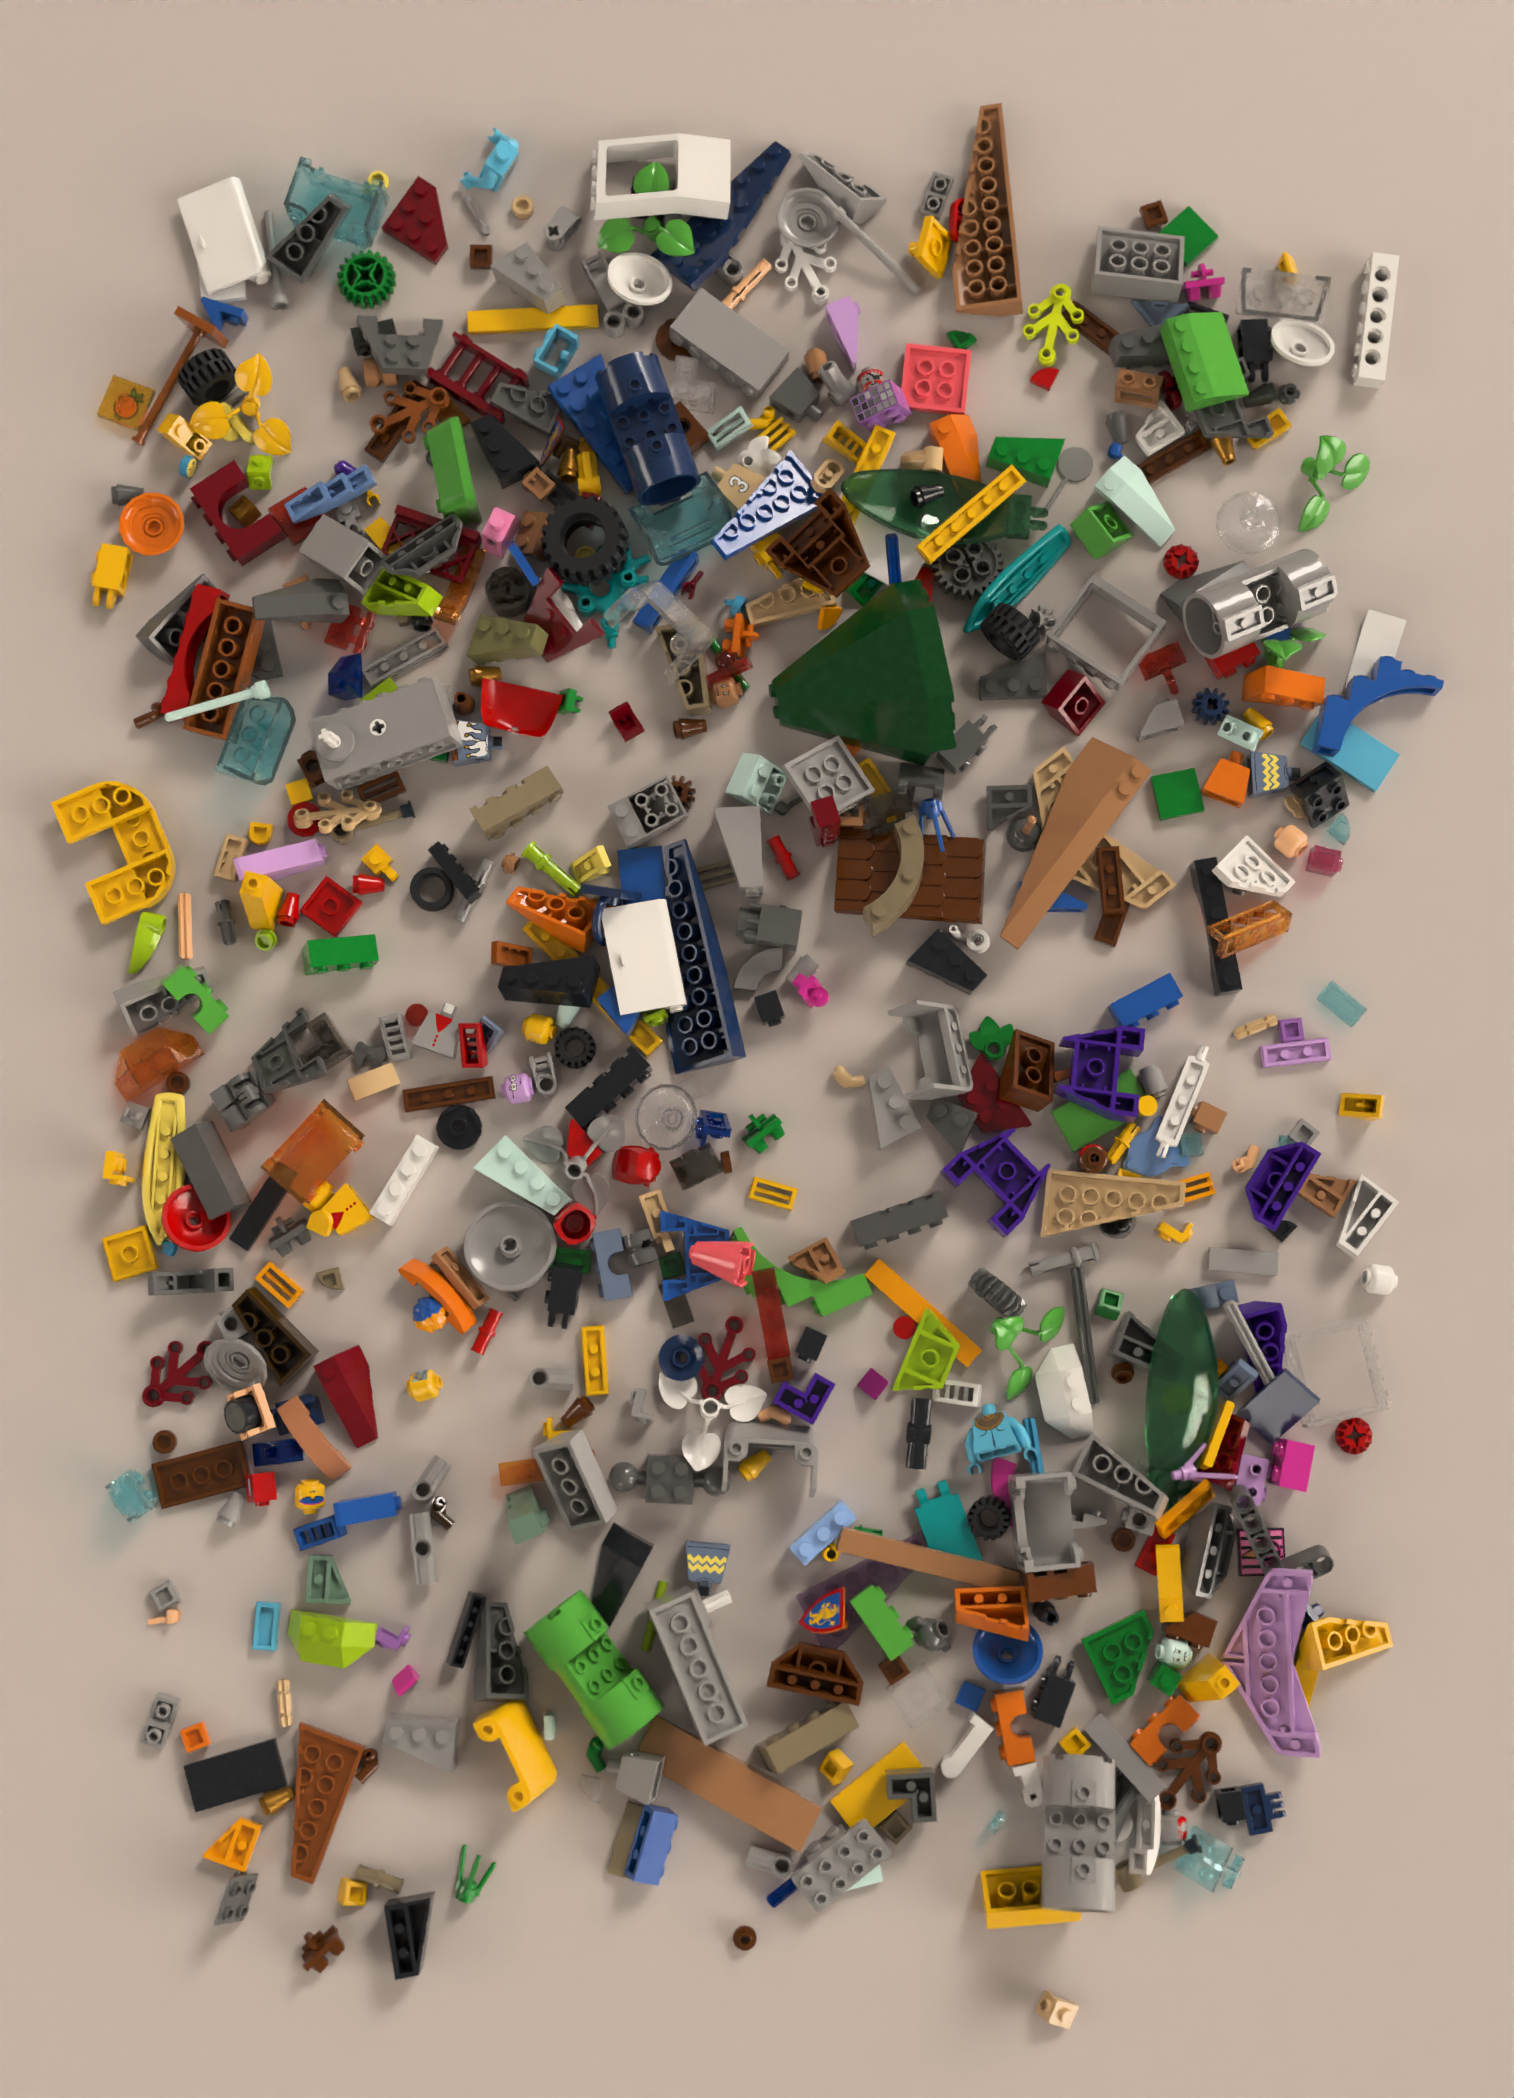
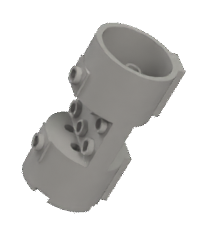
[1183,549,1338,659]
[1041,1754,1115,1913]

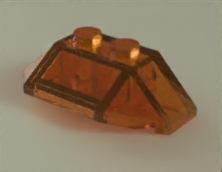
[115,1027,204,1103]

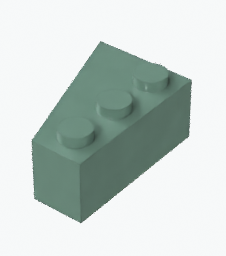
[506,1484,550,1545]

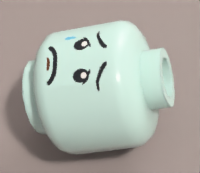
[1155,1637,1192,1669]

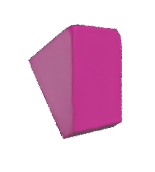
[392,1665,420,1696]

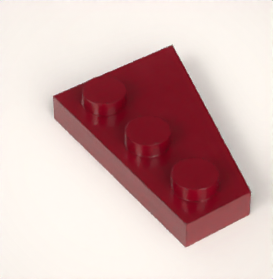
[1197,1414,1250,1492]

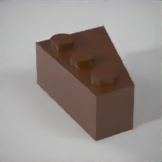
[1022,1561,1097,1603]

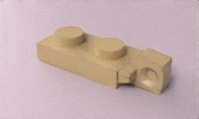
[638,1188,676,1254]

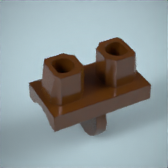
[302,1925,345,1973]

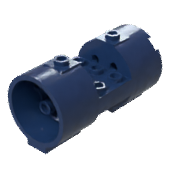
[595,351,701,506]

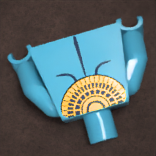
[459,128,519,192]
[964,1404,1038,1475]

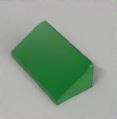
[845,573,884,607]

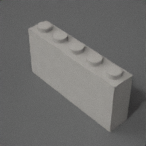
[669,288,790,399]

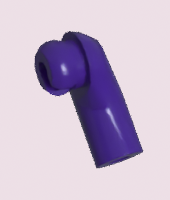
[334,461,356,476]

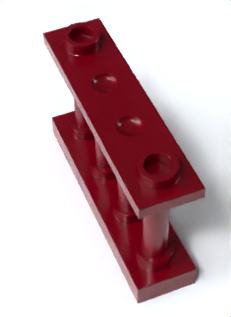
[426,331,530,425]

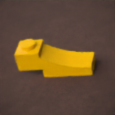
[1156,1544,1184,1622]

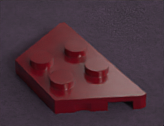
[957,1053,1032,1133]

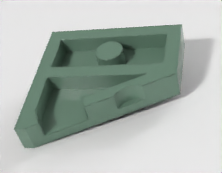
[305,1554,351,1604]

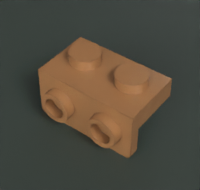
[515,511,548,562]

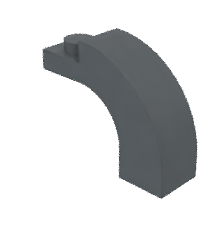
[148,1268,234,1296]

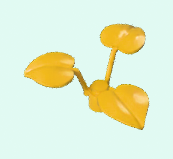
[190,353,292,455]

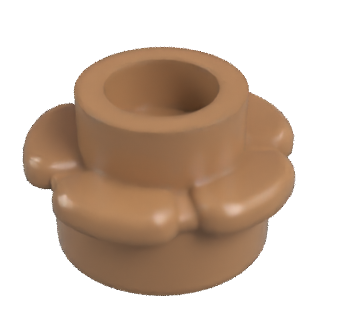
[501,853,520,874]

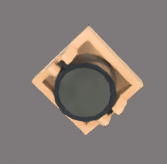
[224,1383,276,1441]

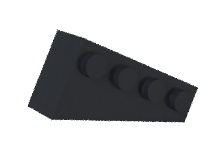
[497,955,601,1008]
[565,1045,652,1130]

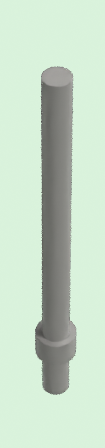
[821,196,922,295]

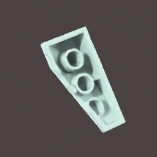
[1095,456,1176,548]

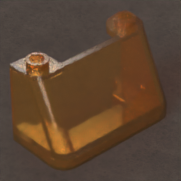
[260,1099,365,1205]

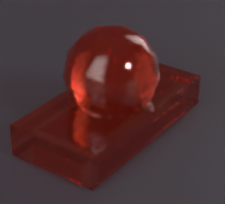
[706,650,754,684]

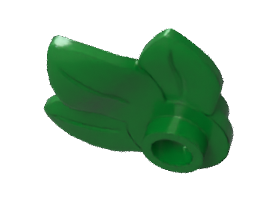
[969,1016,1014,1061]

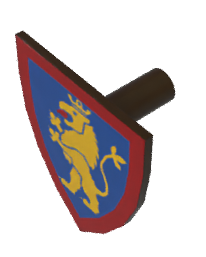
[540,415,580,467]

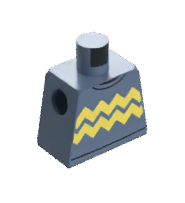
[1246,751,1301,798]
[686,1540,731,1596]

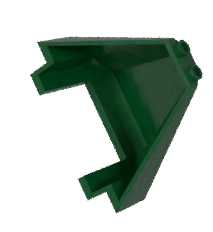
[768,579,956,766]

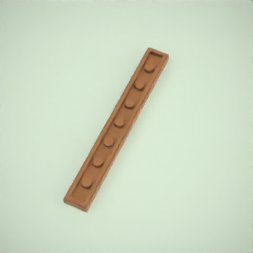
[836,1526,1021,1587]

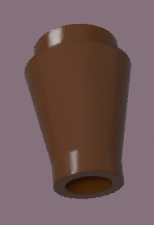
[453,692,475,716]
[673,718,707,740]
[560,1395,595,1428]

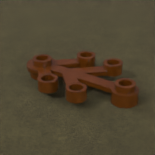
[1154,1731,1222,1810]

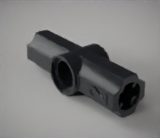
[905,1397,932,1470]

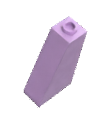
[233,839,328,882]

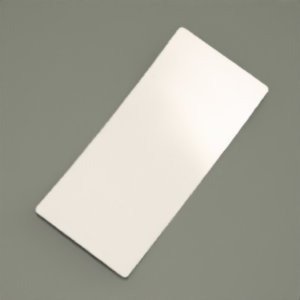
[1344,609,1406,702]

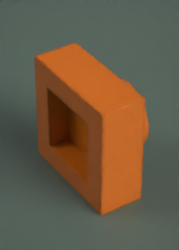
[180,1721,211,1753]

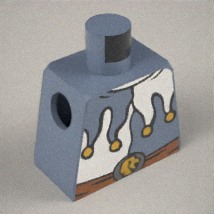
[452,720,503,767]

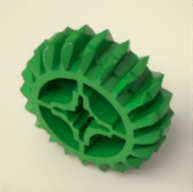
[337,249,396,310]

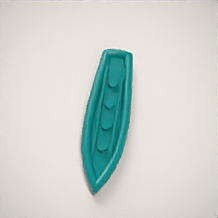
[963,524,1071,633]

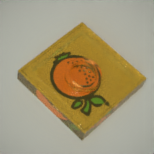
[97,375,156,431]

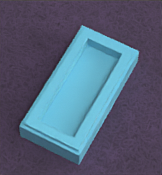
[252,1601,281,1651]

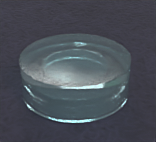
[987,1810,1008,1834]

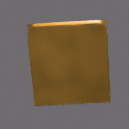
[228,495,262,528]

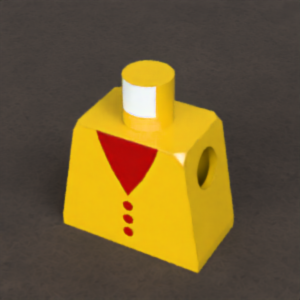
[322,1183,376,1237]

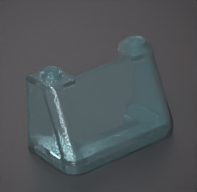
[628,471,732,566]

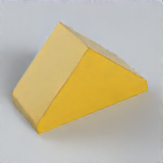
[1339,1093,1384,1121]

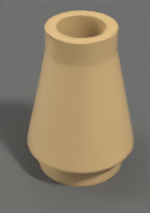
[338,367,362,402]

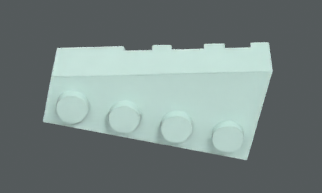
[473,1135,573,1216]

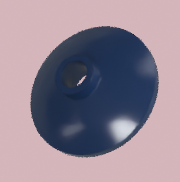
[659,1335,704,1381]

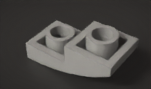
[920,171,954,219]
[1072,1509,1107,1529]
[141,1692,181,1749]

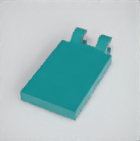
[914,1479,982,1560]

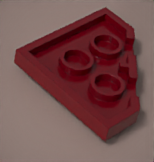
[381,176,448,265]

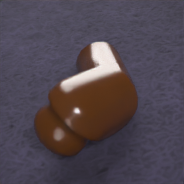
[133,702,164,729]
[355,1748,378,1784]

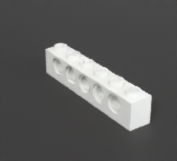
[1351,252,1399,389]

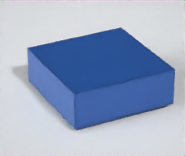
[954,1680,986,1713]

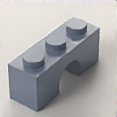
[589,1228,633,1302]

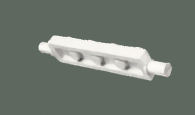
[1155,1044,1210,1158]

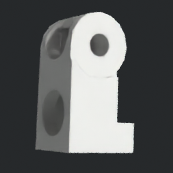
[1011,1761,1043,1807]

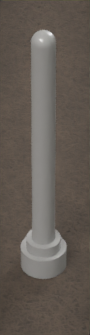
[264,210,289,311]

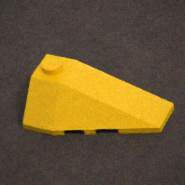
[1299,1617,1393,1671]

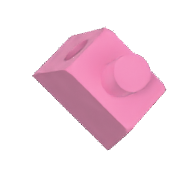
[481,507,521,559]

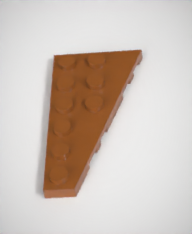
[291,1721,366,1885]

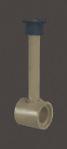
[330,800,415,845]
[1115,1834,1203,1893]

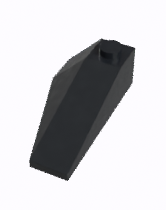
[592,1522,654,1628]

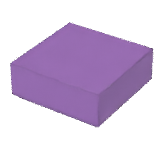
[1277,1018,1304,1043]

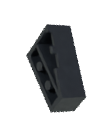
[470,414,541,489]
[905,928,987,995]
[384,1891,435,1980]

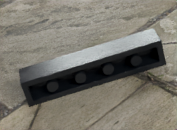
[428,841,481,904]
[446,1591,486,1669]

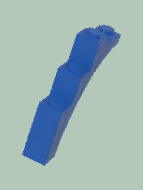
[1312,656,1444,757]

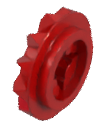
[1163,543,1199,579]
[287,802,323,838]
[1335,1417,1373,1454]

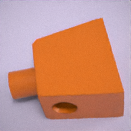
[1200,751,1250,808]

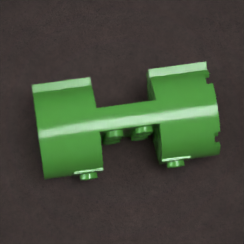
[524,1589,665,1750]

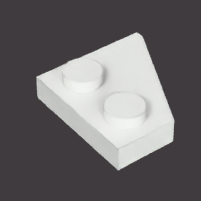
[1135,399,1185,457]

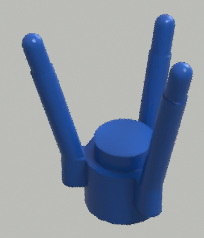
[918,798,956,852]

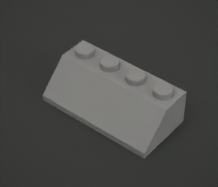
[532,1428,618,1531]

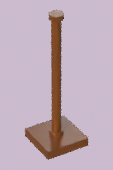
[131,306,229,446]

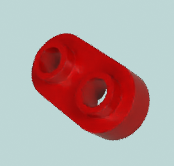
[948,198,964,243]

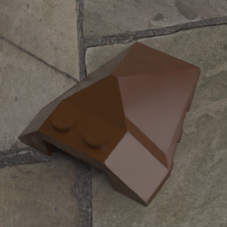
[765,488,870,597]

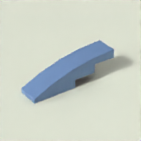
[284,464,377,524]

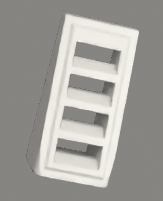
[932,1380,982,1408]

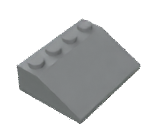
[1090,226,1185,303]

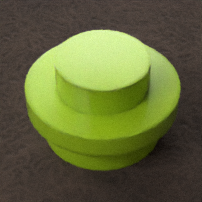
[255,929,277,951]

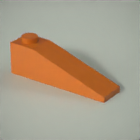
[928,414,982,507]
[506,886,607,953]

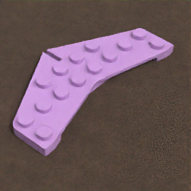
[1222,1568,1321,1758]

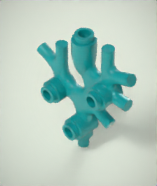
[562,545,651,649]

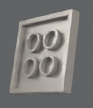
[782,736,875,813]

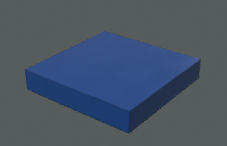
[506,540,540,586]

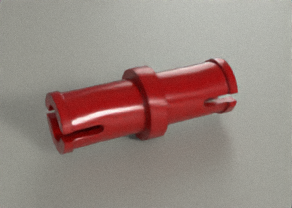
[767,835,800,881]
[470,1308,503,1356]

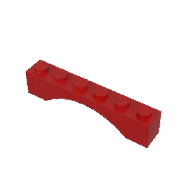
[160,584,230,721]

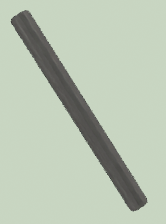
[1070,1267,1100,1404]

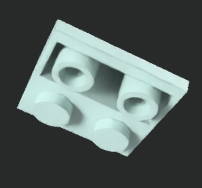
[725,752,788,815]

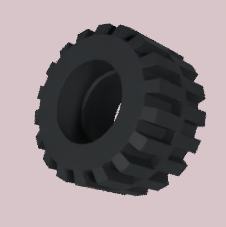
[177,348,236,406]
[980,603,1040,662]

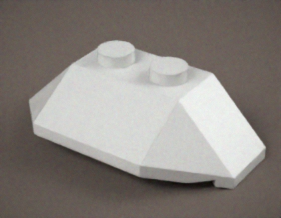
[1034,1343,1094,1439]

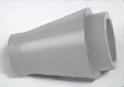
[786,954,819,984]
[217,1492,247,1528]

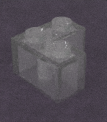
[670,355,716,414]

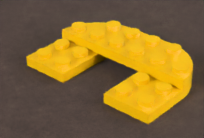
[51,781,176,926]

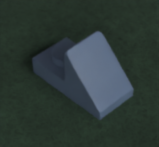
[1188,1279,1239,1312]
[1212,1358,1259,1401]

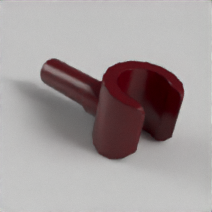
[681,571,704,600]

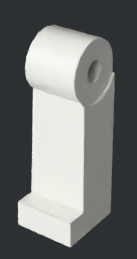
[940,1711,994,1778]

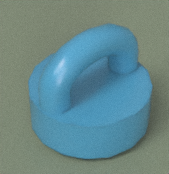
[724,595,747,617]

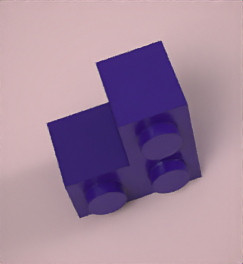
[772,1372,836,1425]

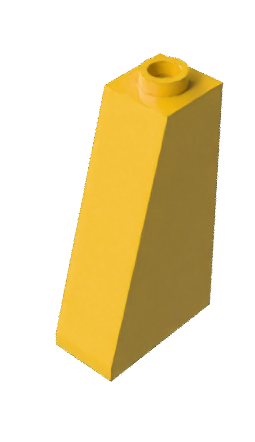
[239,871,285,932]
[1177,1653,1240,1702]

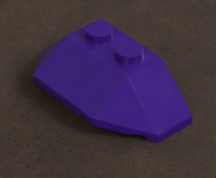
[1244,1141,1322,1232]

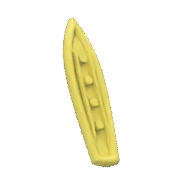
[142,1092,186,1246]

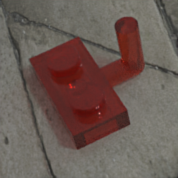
[1138,641,1187,695]

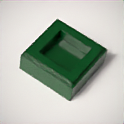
[659,1252,686,1280]

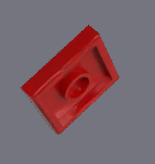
[299,876,363,938]

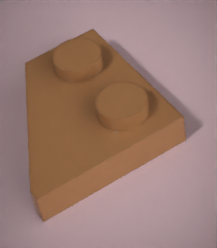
[1297,1173,1357,1219]
[788,1237,846,1284]

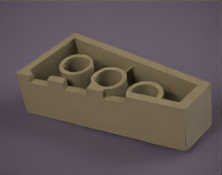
[655,620,712,716]
[469,765,564,840]
[756,1700,859,1774]

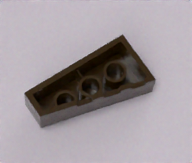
[231,1287,319,1387]

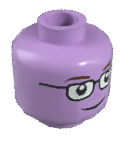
[501,1073,536,1104]

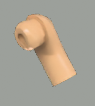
[1232,1145,1261,1173]

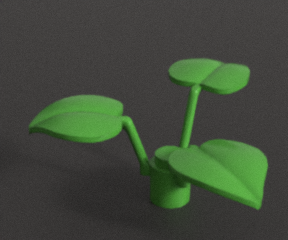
[597,162,695,256]
[1298,435,1370,532]
[1261,627,1326,669]
[990,1306,1065,1401]

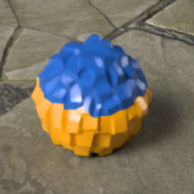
[413,1297,448,1333]

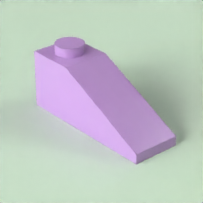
[825,295,860,372]

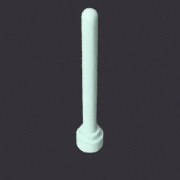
[165,680,270,722]

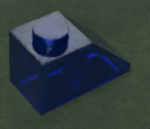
[328,653,363,701]
[252,1438,304,1467]

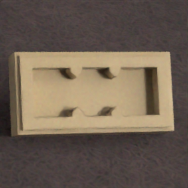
[213,833,249,883]

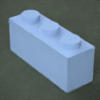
[789,1499,857,1566]

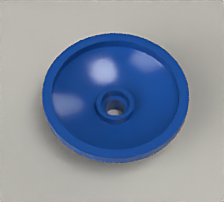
[972,1624,1043,1685]

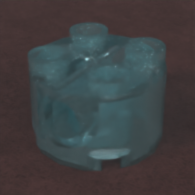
[105,1469,159,1524]

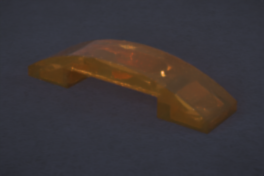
[434,545,486,625]

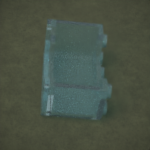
[284,157,389,249]

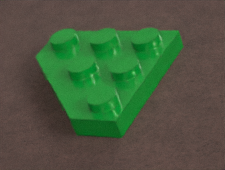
[1080,1609,1154,1705]

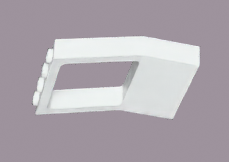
[590,133,730,220]

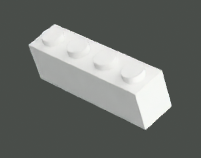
[369,1134,440,1226]

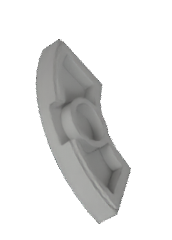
[734,948,783,991]

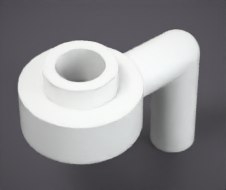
[949,925,990,953]

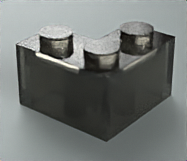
[299,1012,354,1070]

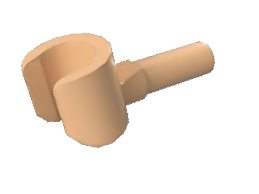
[147,1609,181,1625]

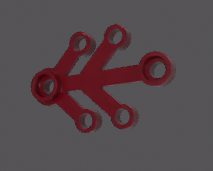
[698,1316,756,1401]
[142,1341,213,1407]

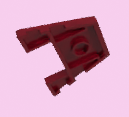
[523,567,605,663]

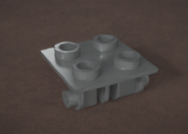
[214,1870,258,1926]

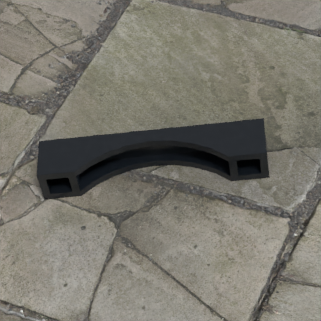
[1189,857,1243,997]

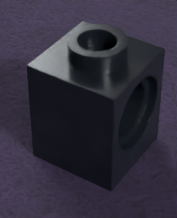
[754,990,785,1027]
[795,1326,827,1363]
[1214,1786,1247,1825]

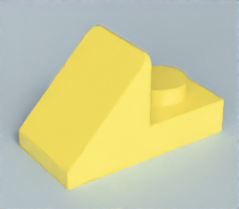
[570,845,611,884]

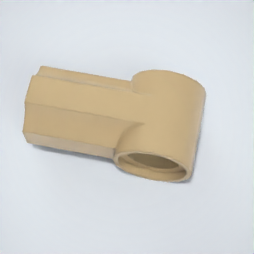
[900,446,944,473]

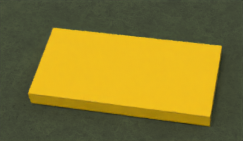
[830,1741,923,1828]

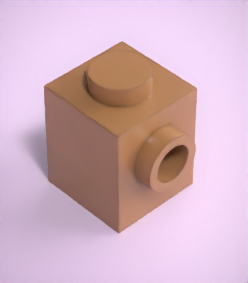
[1189,1101,1227,1135]

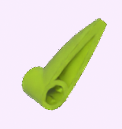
[128,911,167,974]

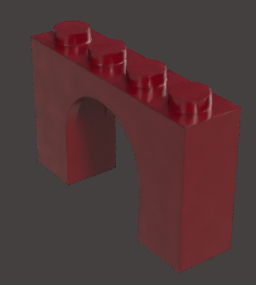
[189,460,286,566]

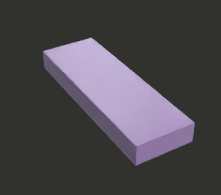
[1259,1038,1332,1069]

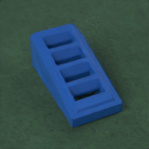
[293,1514,347,1551]

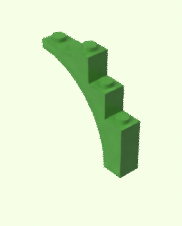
[731,1227,873,1317]

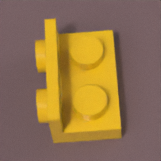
[102,1151,136,1187]

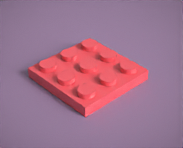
[901,343,972,415]

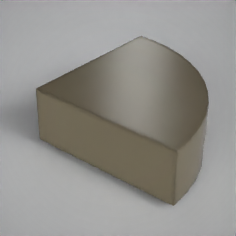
[316,1267,345,1290]

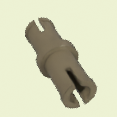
[354,1864,404,1895]

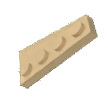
[745,578,836,627]

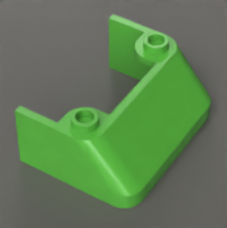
[423,416,482,525]

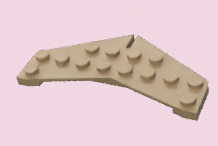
[1032,746,1176,909]

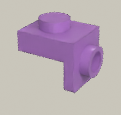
[375,1625,411,1651]

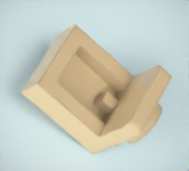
[1035,1990,1078,2029]

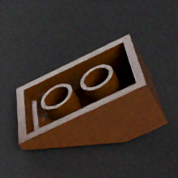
[999,1029,1055,1112]

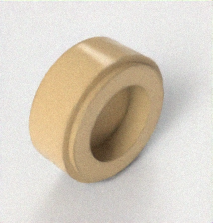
[512,195,534,220]

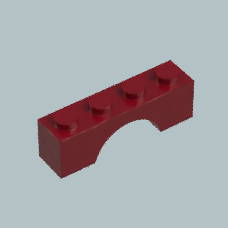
[809,795,841,848]

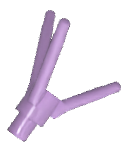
[1171,1443,1237,1486]

